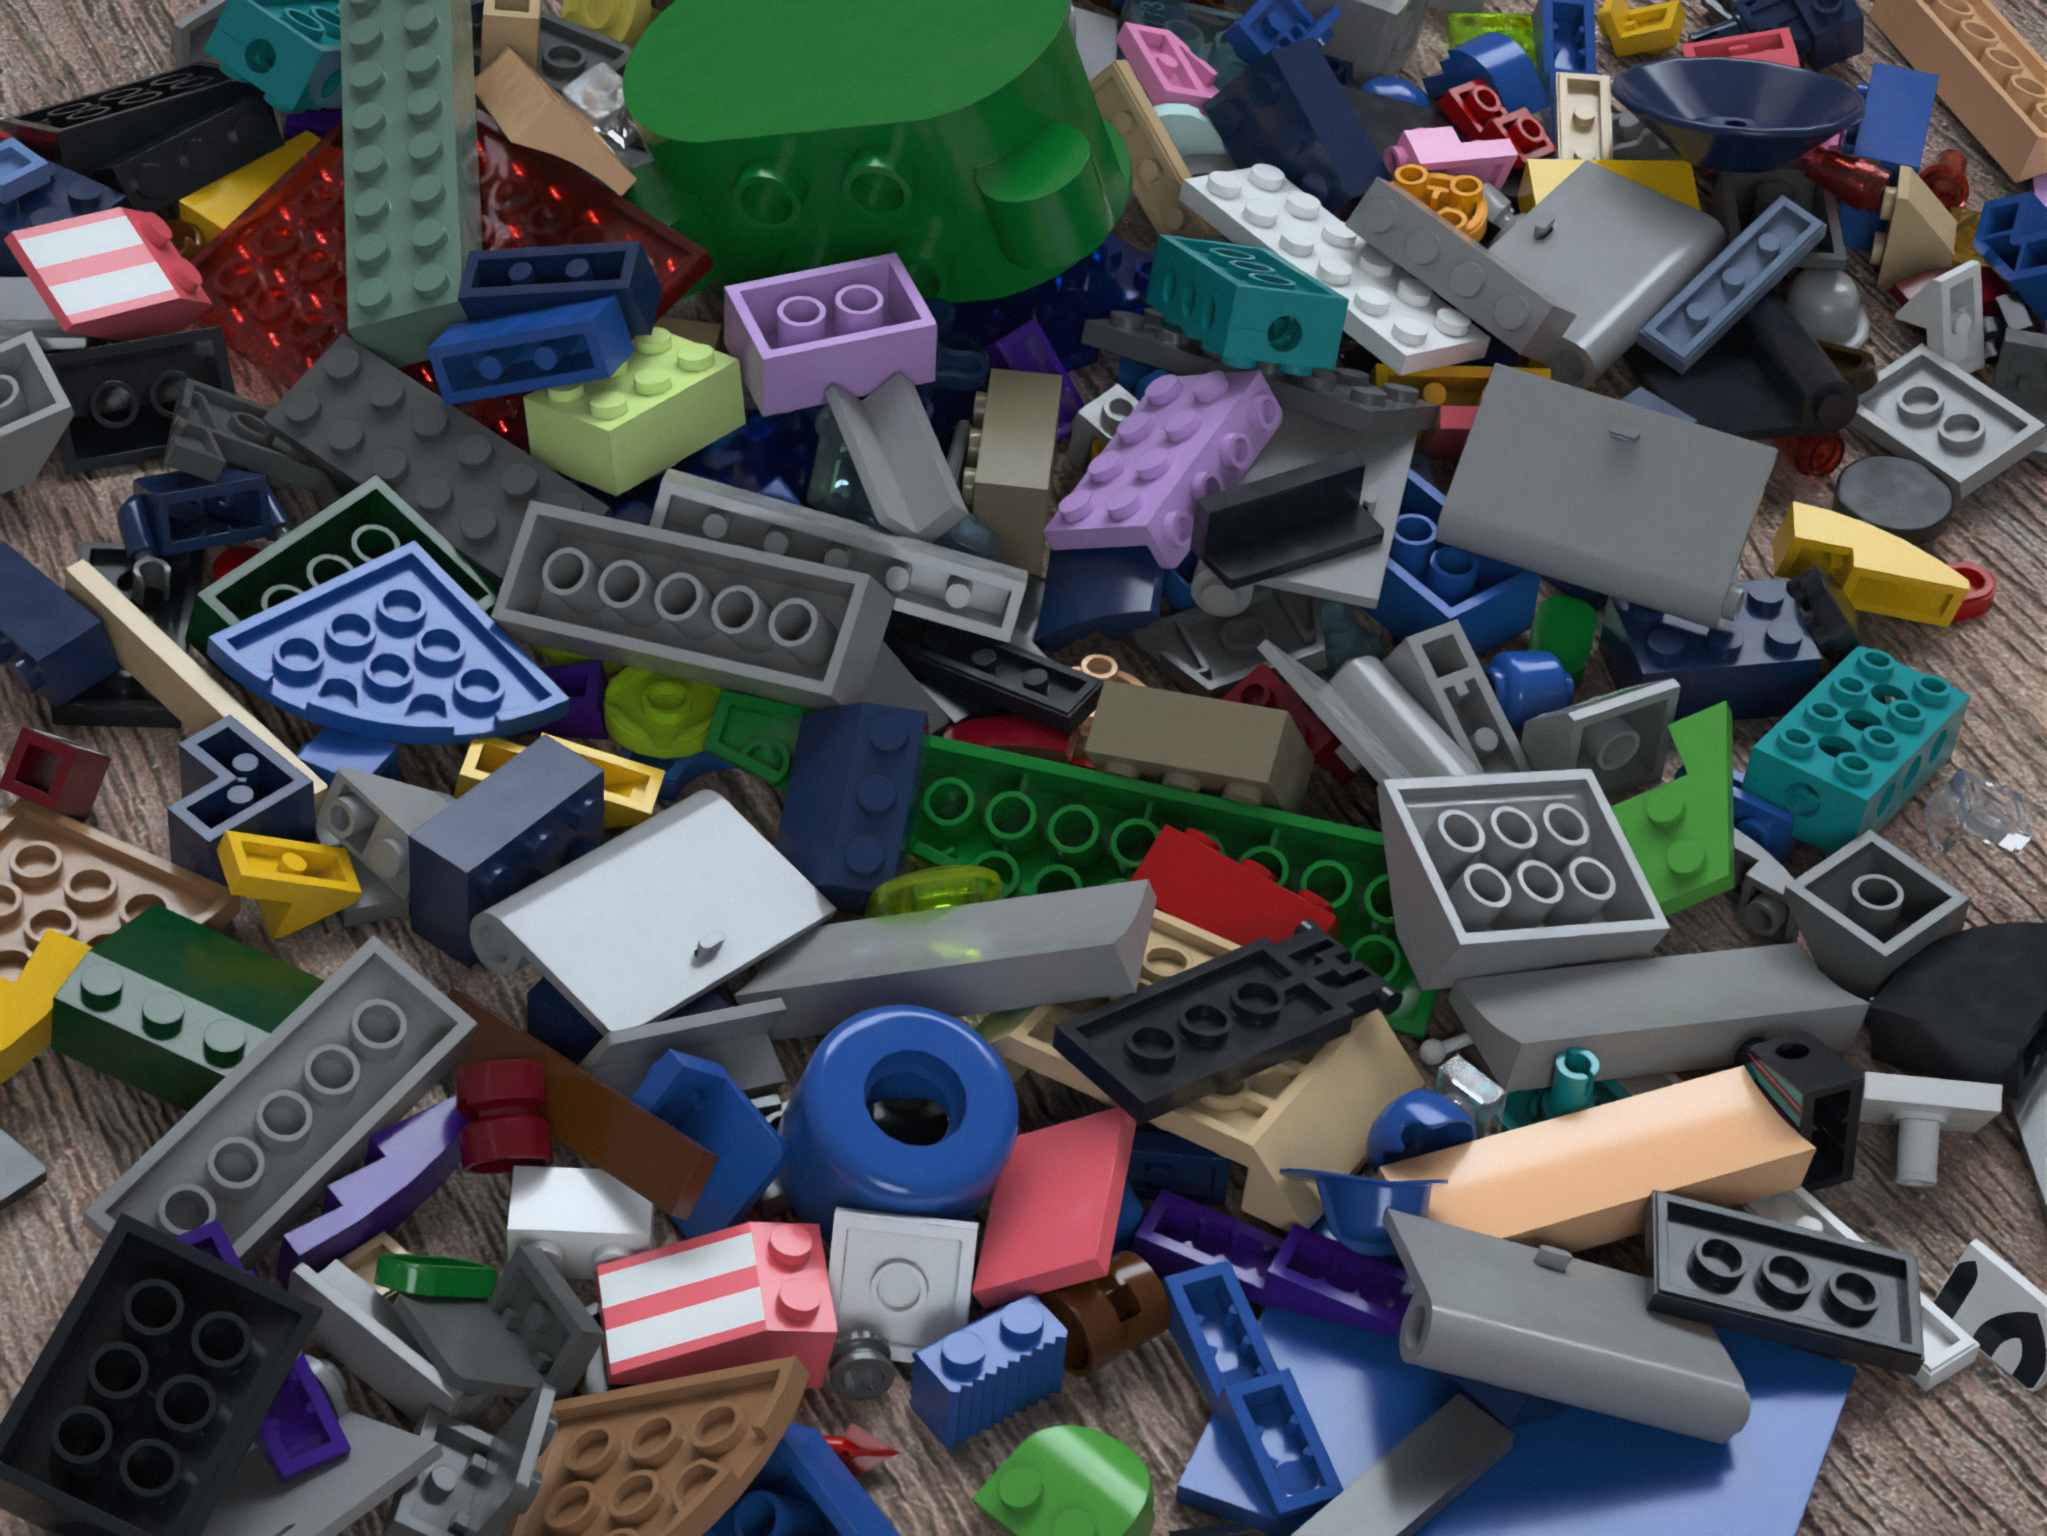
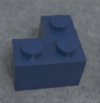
[167,714,316,888]

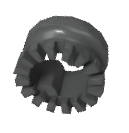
[828,1331,895,1400]

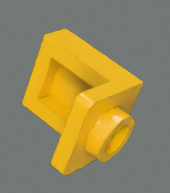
[1598,0,1686,58]

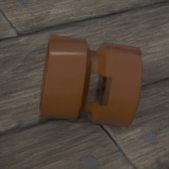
[1039,1250,1171,1377]

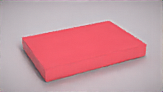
[972,1106,1137,1309]

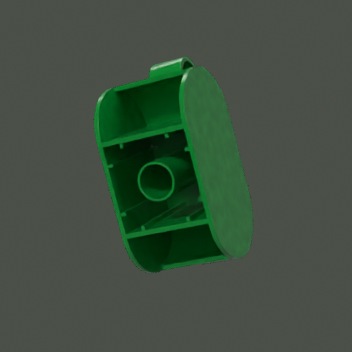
[591,0,1133,304]

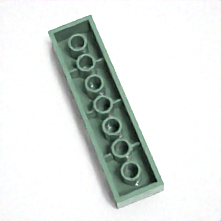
[339,0,483,368]

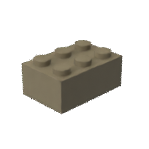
[958,368,1063,577]
[1084,680,1315,815]

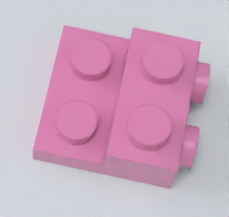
[1382,126,1518,191]

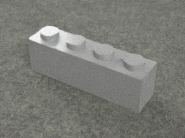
[1344,177,1577,363]

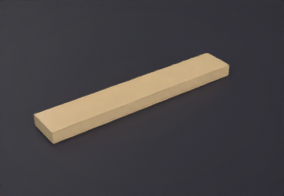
[65,559,328,822]

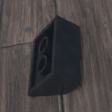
[45,326,236,475]

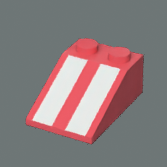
[4,207,212,342]
[595,1222,838,1389]

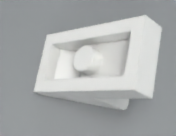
[1895,260,1985,374]

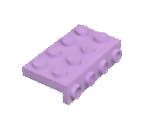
[1042,370,1283,569]

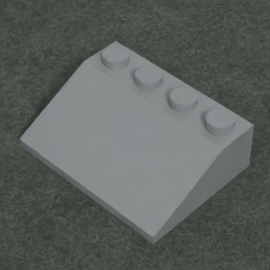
[1376,768,1671,990]

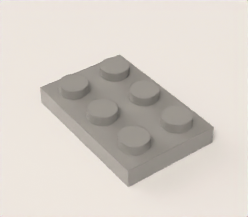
[1849,343,2046,500]

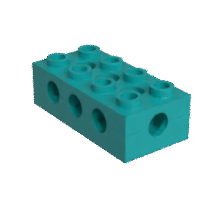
[203,0,342,114]
[1146,234,1349,376]
[1741,645,1971,855]

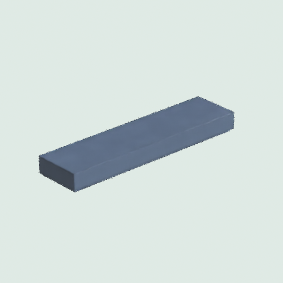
[1637,195,1827,375]

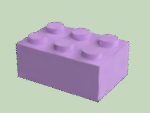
[724,252,937,417]

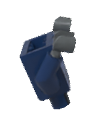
[117,467,293,605]

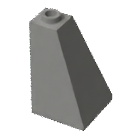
[1224,0,1429,89]

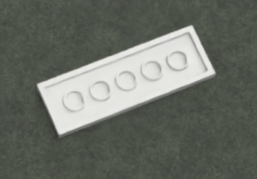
[1178,163,1491,376]

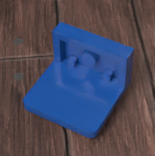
[595,1049,790,1239]

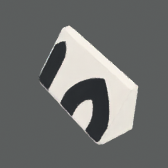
[1934,1239,2047,1392]

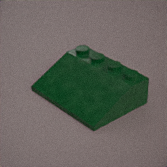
[185,475,500,688]
[51,904,325,1112]

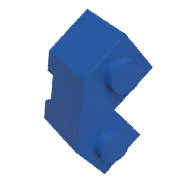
[1972,191,2047,320]

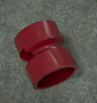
[454,1059,553,1174]

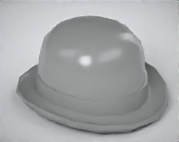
[1777,268,1871,349]

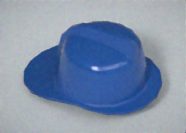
[1279,1168,1448,1257]

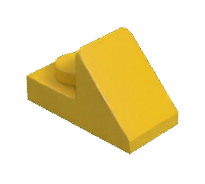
[216,830,362,940]

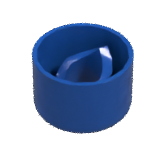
[777,1005,1019,1243]

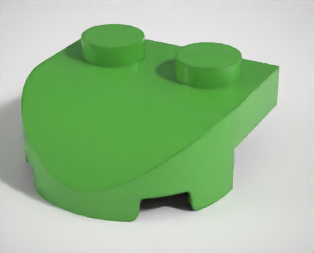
[972,1425,1155,1536]

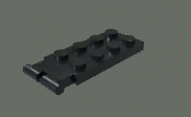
[1052,919,1403,1124]

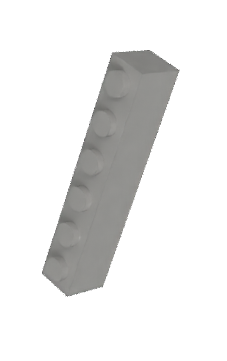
[649,468,1028,643]

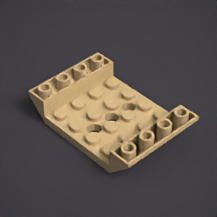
[974,908,1426,1232]

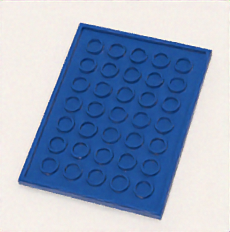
[1175,1213,1857,1536]

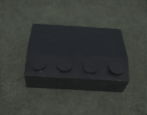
[0,61,279,181]
[0,1213,323,1536]

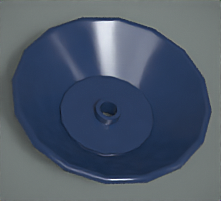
[1611,56,1866,173]

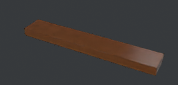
[447,988,719,1221]

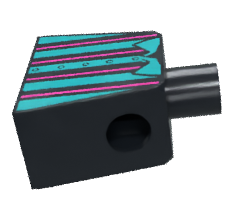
[1735,1032,1864,1192]

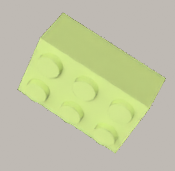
[523,327,746,497]

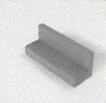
[825,372,969,543]
[578,998,787,1099]
[288,1259,496,1424]

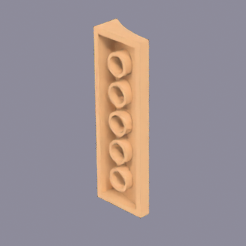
[1868,0,2047,183]
[475,44,637,196]
[1376,1065,1816,1254]

